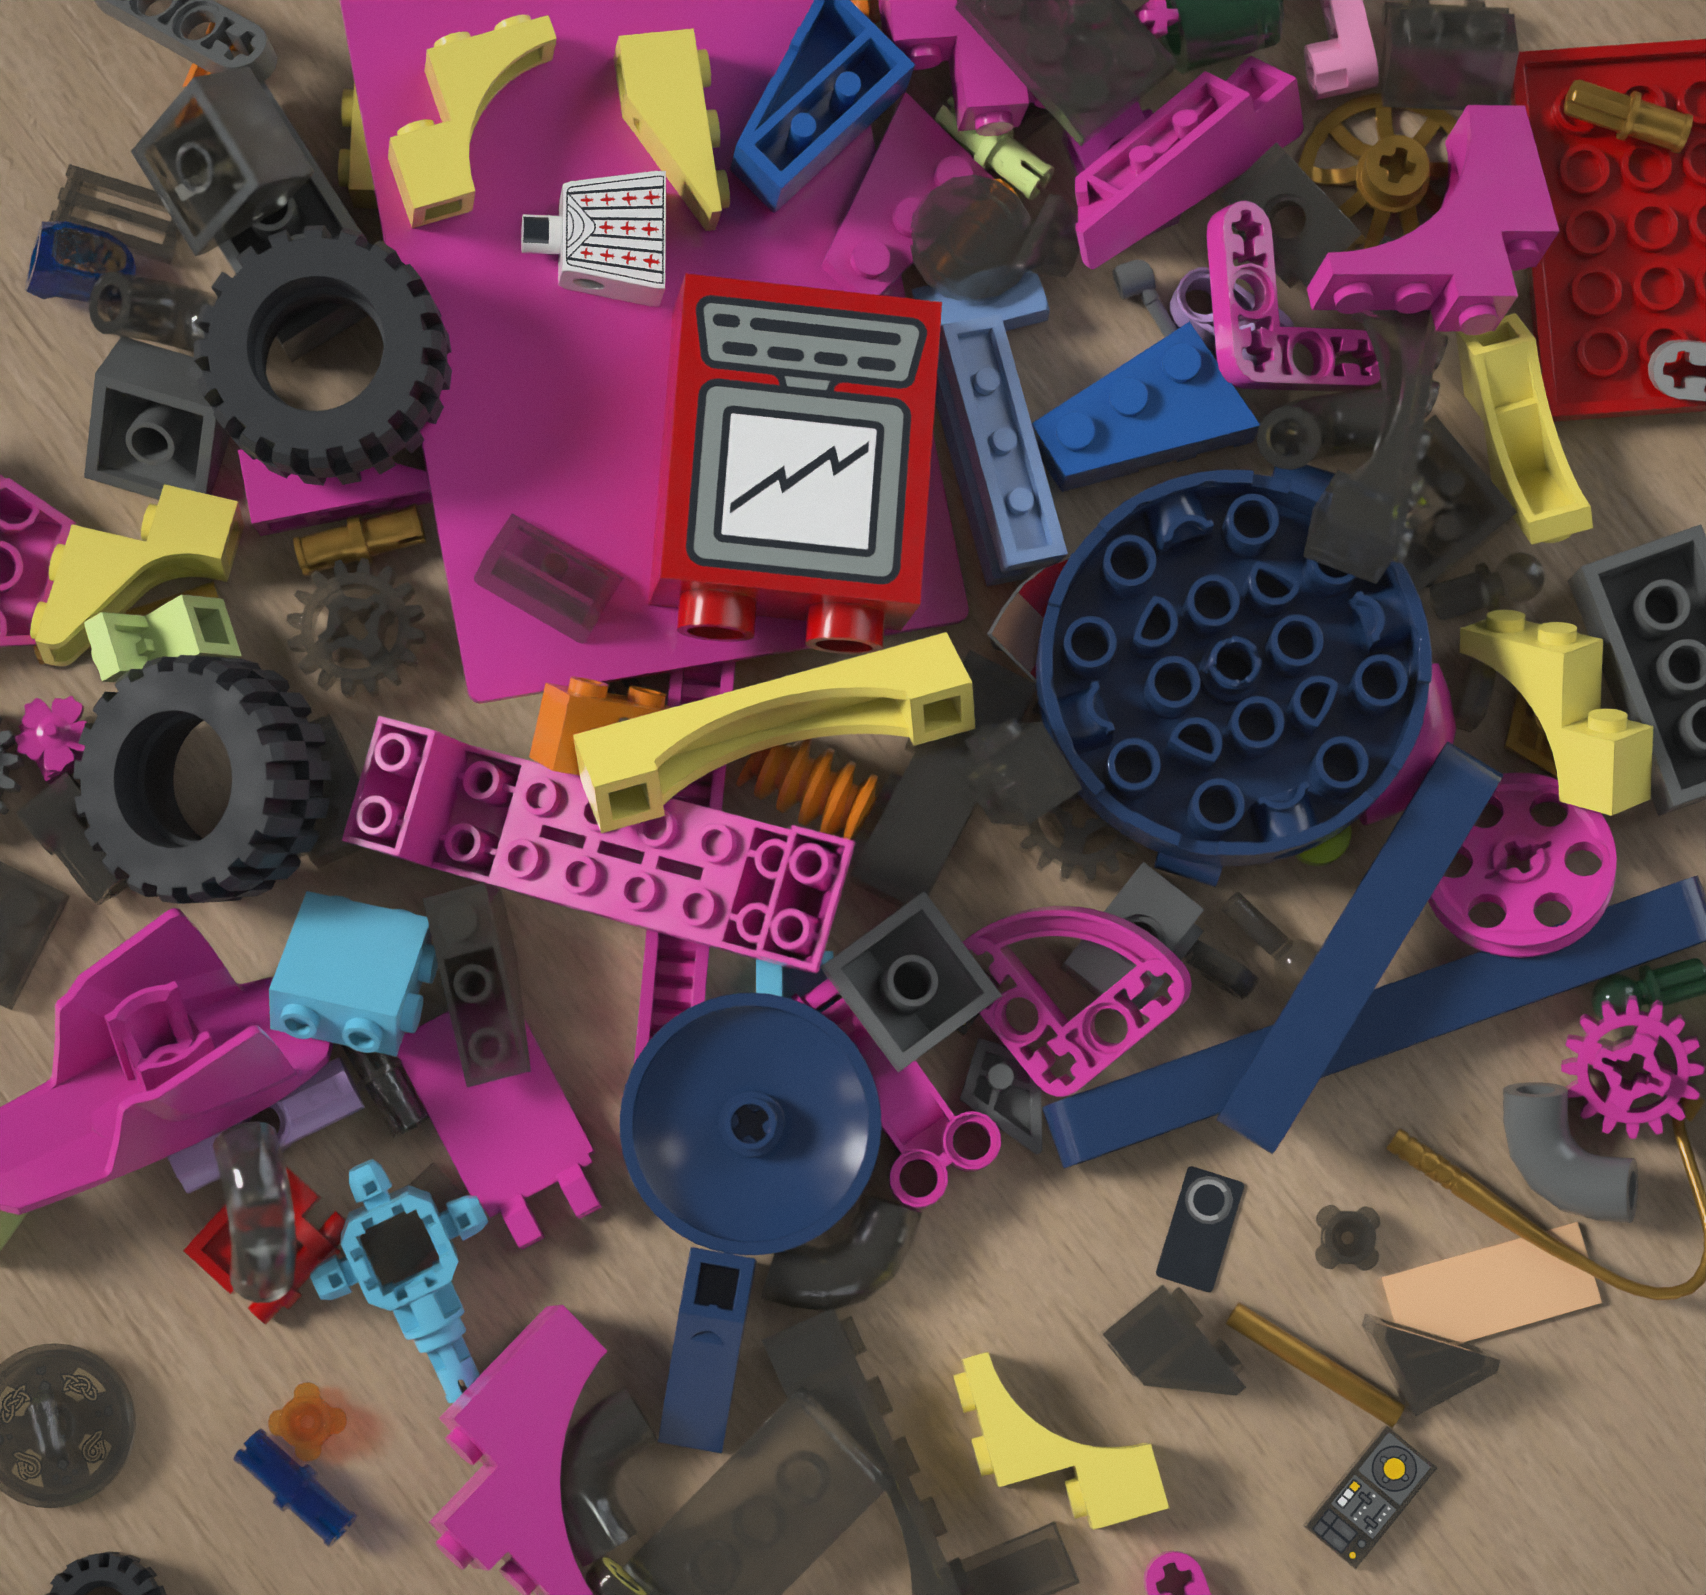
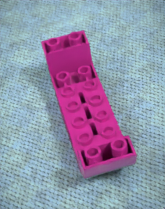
[342,716,855,973]

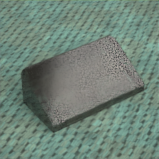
[474,513,623,644]

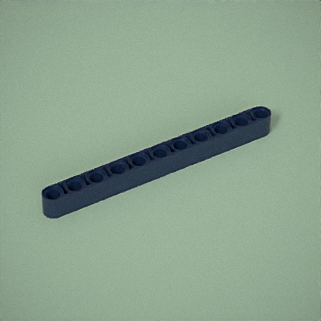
[1042,875,1706,1169]

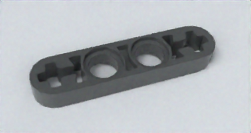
[94,0,278,88]

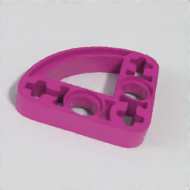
[963,906,1192,1097]

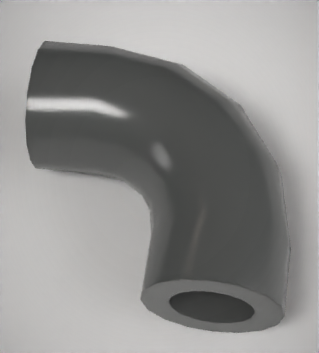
[1503,1082,1638,1223]

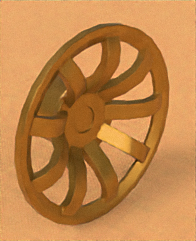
[1296,92,1457,252]

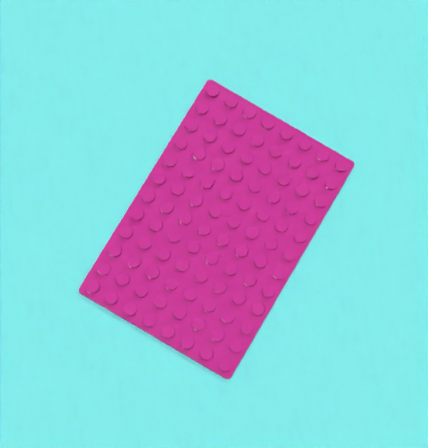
[339,0,969,704]

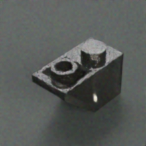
[1098,1284,1246,1396]

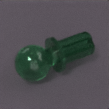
[1591,958,1706,1019]

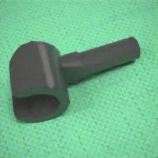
[1112,259,1177,337]

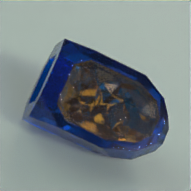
[25,221,136,303]

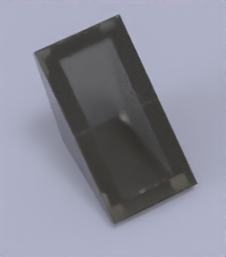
[1361,1313,1501,1417]

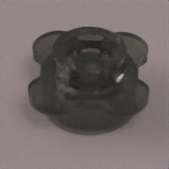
[1315,1205,1380,1271]

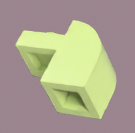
[84,594,242,682]

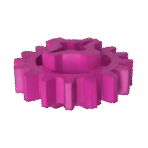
[1561,995,1704,1139]

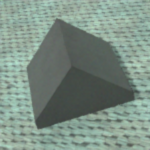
[820,891,1002,1073]

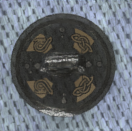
[0,1343,136,1508]

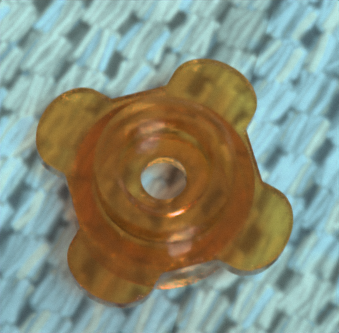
[268,1382,347,1461]

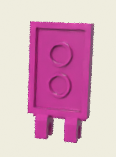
[397,981,603,1250]

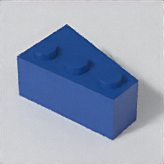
[730,0,915,214]
[1032,322,1261,492]

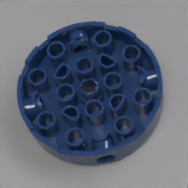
[1036,470,1432,866]

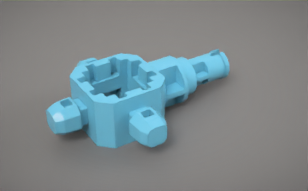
[310,1159,488,1403]

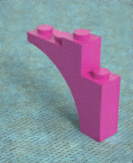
[878,0,1149,136]
[1307,105,1559,335]
[429,1305,608,1595]

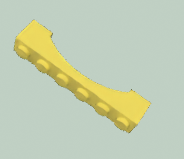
[573,632,975,833]

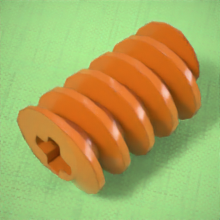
[736,738,878,841]

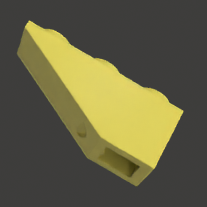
[613,28,730,231]

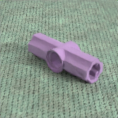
[167,1057,365,1194]

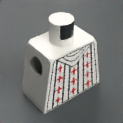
[521,171,666,307]

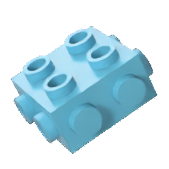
[269,891,440,1056]

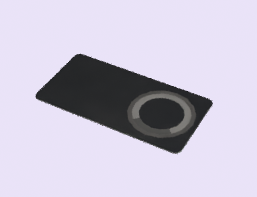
[1156,1166,1244,1293]

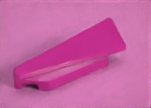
[1075,55,1304,269]

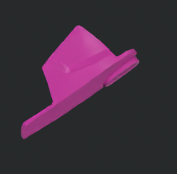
[0,908,333,1215]

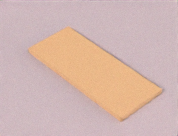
[1381,1222,1602,1359]

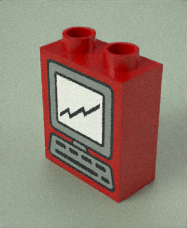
[648,273,942,655]

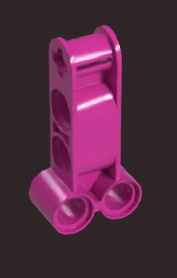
[791,979,1001,1209]

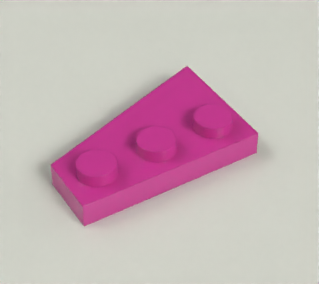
[820,92,995,295]

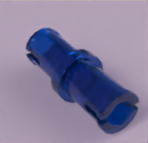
[233,1428,358,1547]

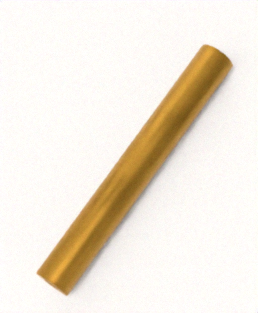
[1225,1302,1405,1428]

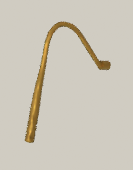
[1386,1096,1706,1300]

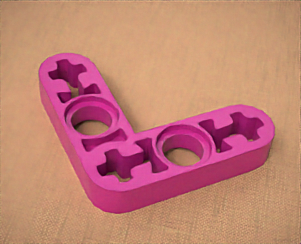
[1206,201,1388,392]

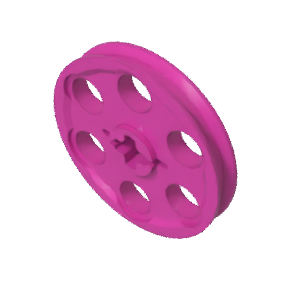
[1428,772,1617,958]

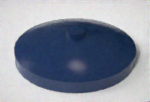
[619,993,882,1256]

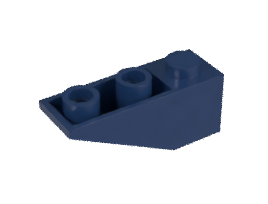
[658,1247,757,1454]

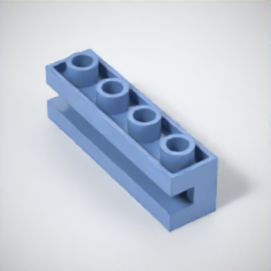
[935,314,1068,586]

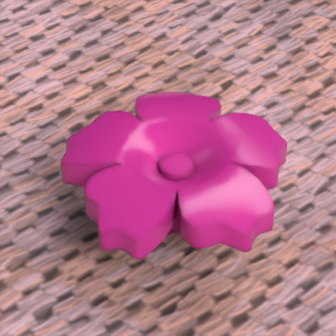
[15,696,88,773]

